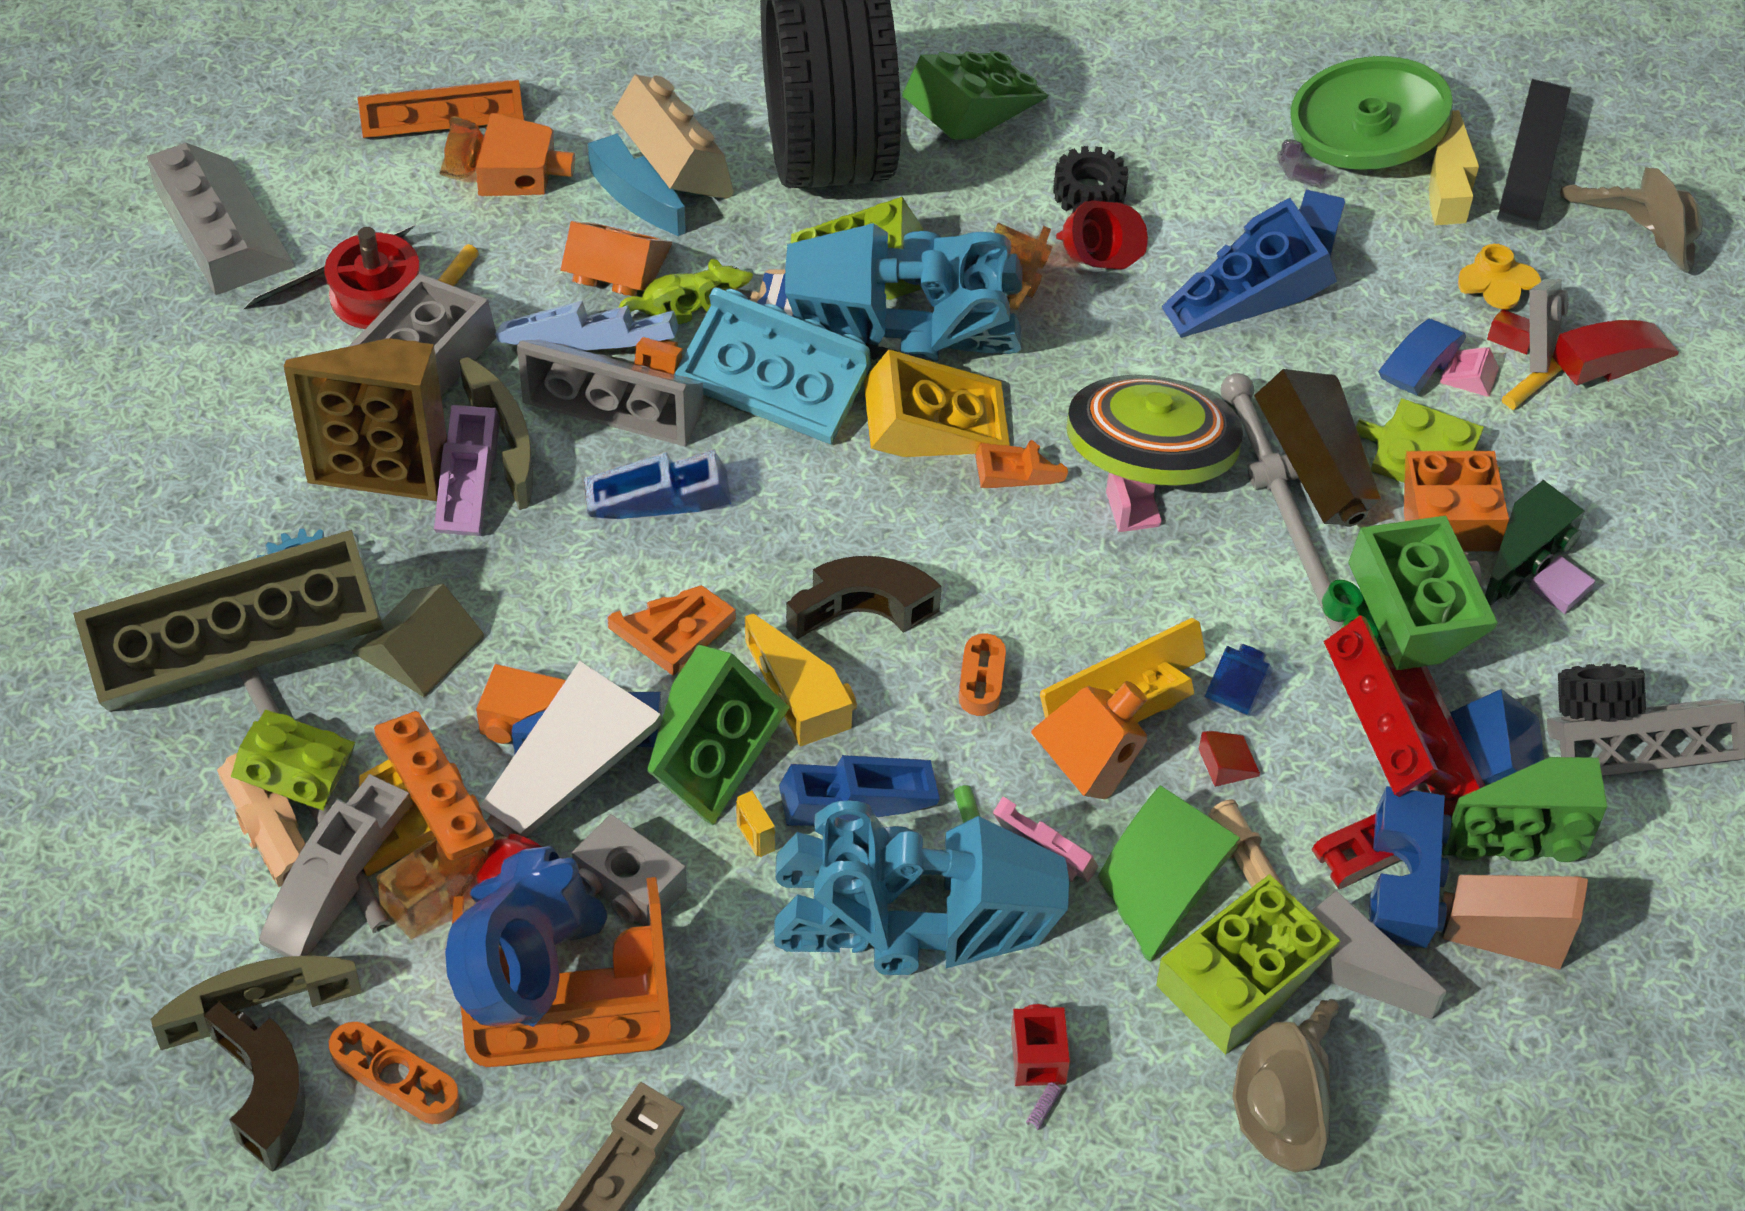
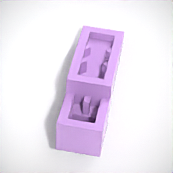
[434,405,500,536]

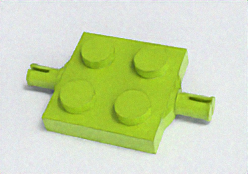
[1356,398,1501,483]

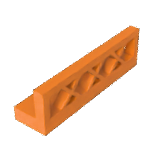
[357,79,524,138]

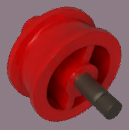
[324,227,420,329]

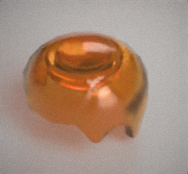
[439,116,484,180]

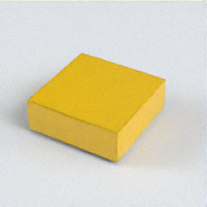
[736,790,775,857]

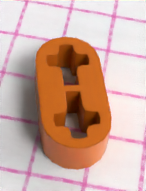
[958,633,1006,716]

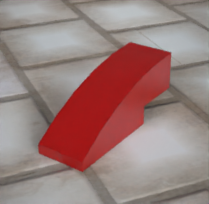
[1552,320,1679,386]

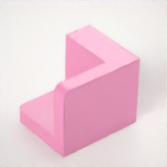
[1106,473,1161,532]

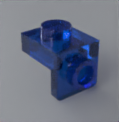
[1204,644,1273,716]

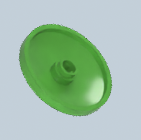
[1290,56,1453,170]

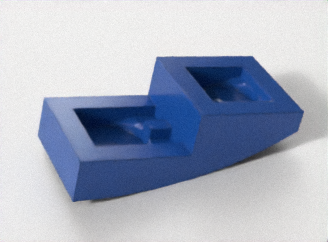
[1378,318,1467,396]

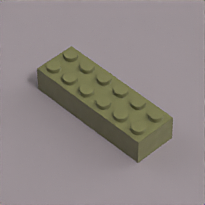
[73,529,384,712]

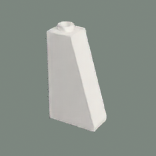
[480,661,662,837]

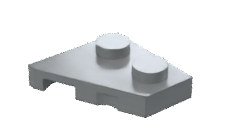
[1529,279,1569,372]

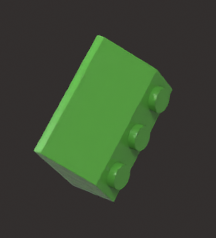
[1348,516,1498,670]

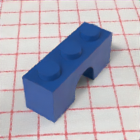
[1369,786,1451,948]

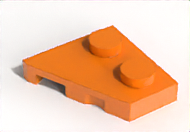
[607,585,736,676]

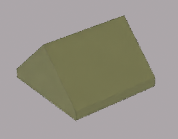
[352,583,484,697]

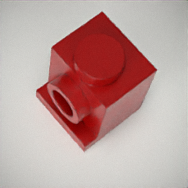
[1011,1004,1070,1086]

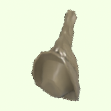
[1560,167,1703,273]
[1232,999,1339,1172]

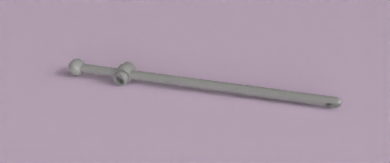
[1220,373,1420,791]

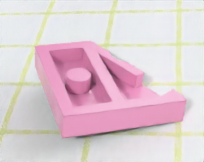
[993,797,1098,882]

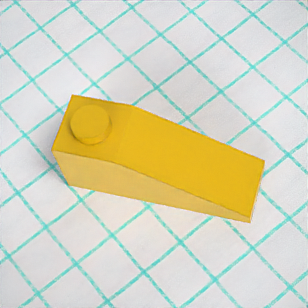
[745,613,857,747]

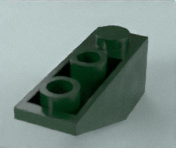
[1485,480,1585,606]

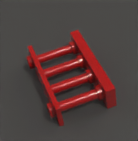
[1323,615,1485,819]

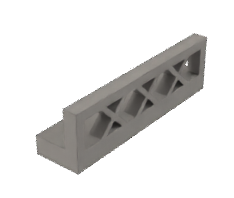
[1547,698,1745,776]

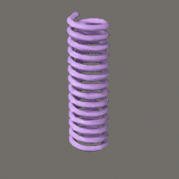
[1026,1082,1062,1131]

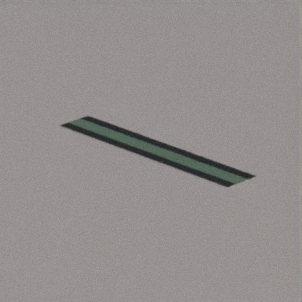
[243,224,417,310]

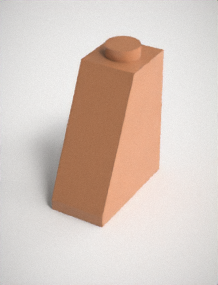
[1441,875,1588,970]

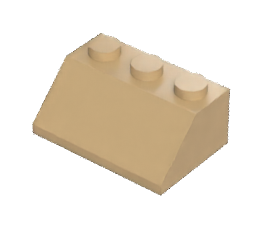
[612,74,734,199]

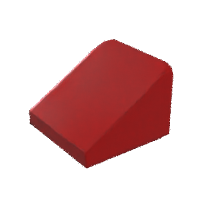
[1487,310,1530,355]
[1199,731,1260,787]

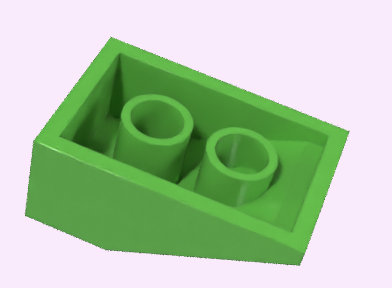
[647,645,790,825]

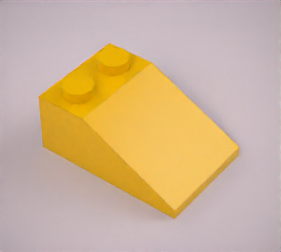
[864,349,1010,457]

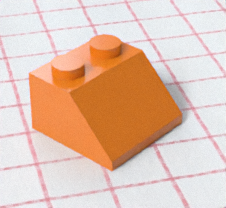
[560,221,672,296]

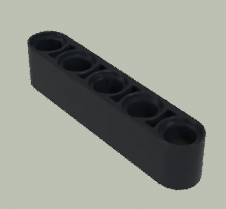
[1496,78,1571,229]

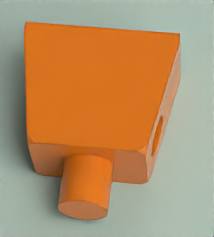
[476,113,575,196]
[1031,681,1147,799]

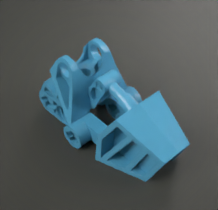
[785,223,1022,362]
[774,800,1069,975]

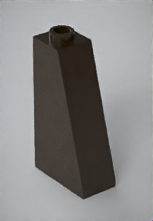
[1254,369,1381,527]

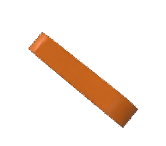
[329,1022,460,1124]

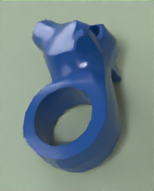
[445,846,608,1027]

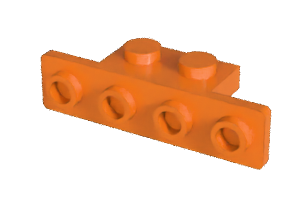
[374,711,494,860]

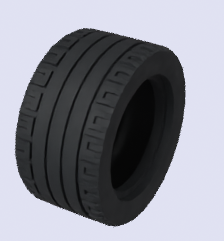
[760,0,901,188]

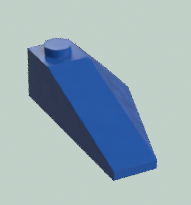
[1161,197,1337,338]

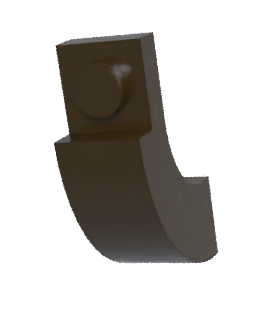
[786,556,942,640]
[204,1002,306,1172]

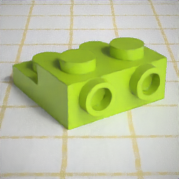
[231,709,356,811]

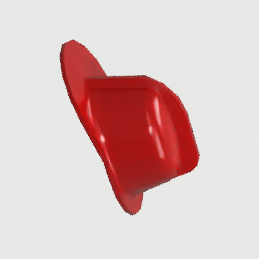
[1056,200,1148,269]

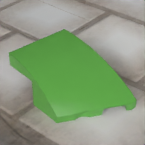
[1098,785,1240,962]

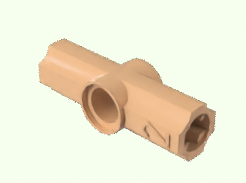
[217,753,306,887]

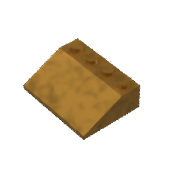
[283,338,447,501]

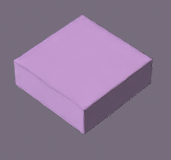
[1529,555,1595,614]

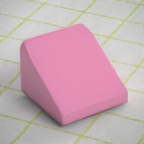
[1440,347,1499,397]

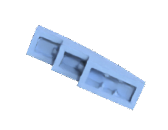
[495,301,679,351]

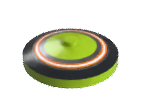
[1066,375,1243,485]

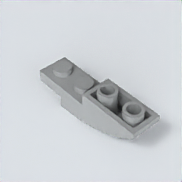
[259,774,413,957]

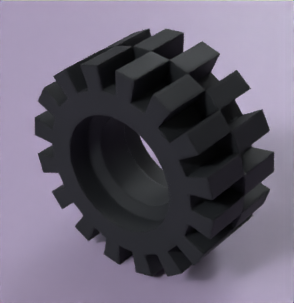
[1053,146,1128,213]
[1558,664,1646,721]

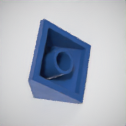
[1450,689,1545,786]

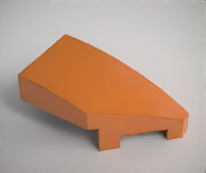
[975,440,1068,488]

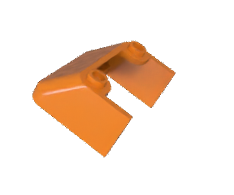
[452,877,671,1067]

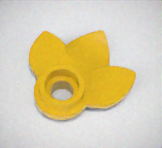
[1458,244,1541,310]

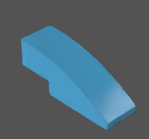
[588,133,686,236]

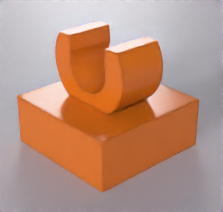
[634,337,683,375]

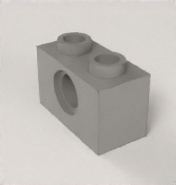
[572,814,687,926]

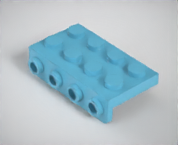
[674,288,871,445]

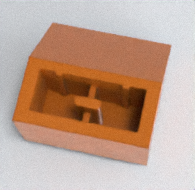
[1404,451,1509,552]

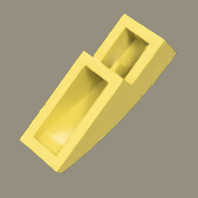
[1429,110,1479,225]

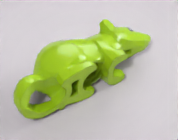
[618,259,753,324]

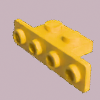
[1040,618,1206,723]

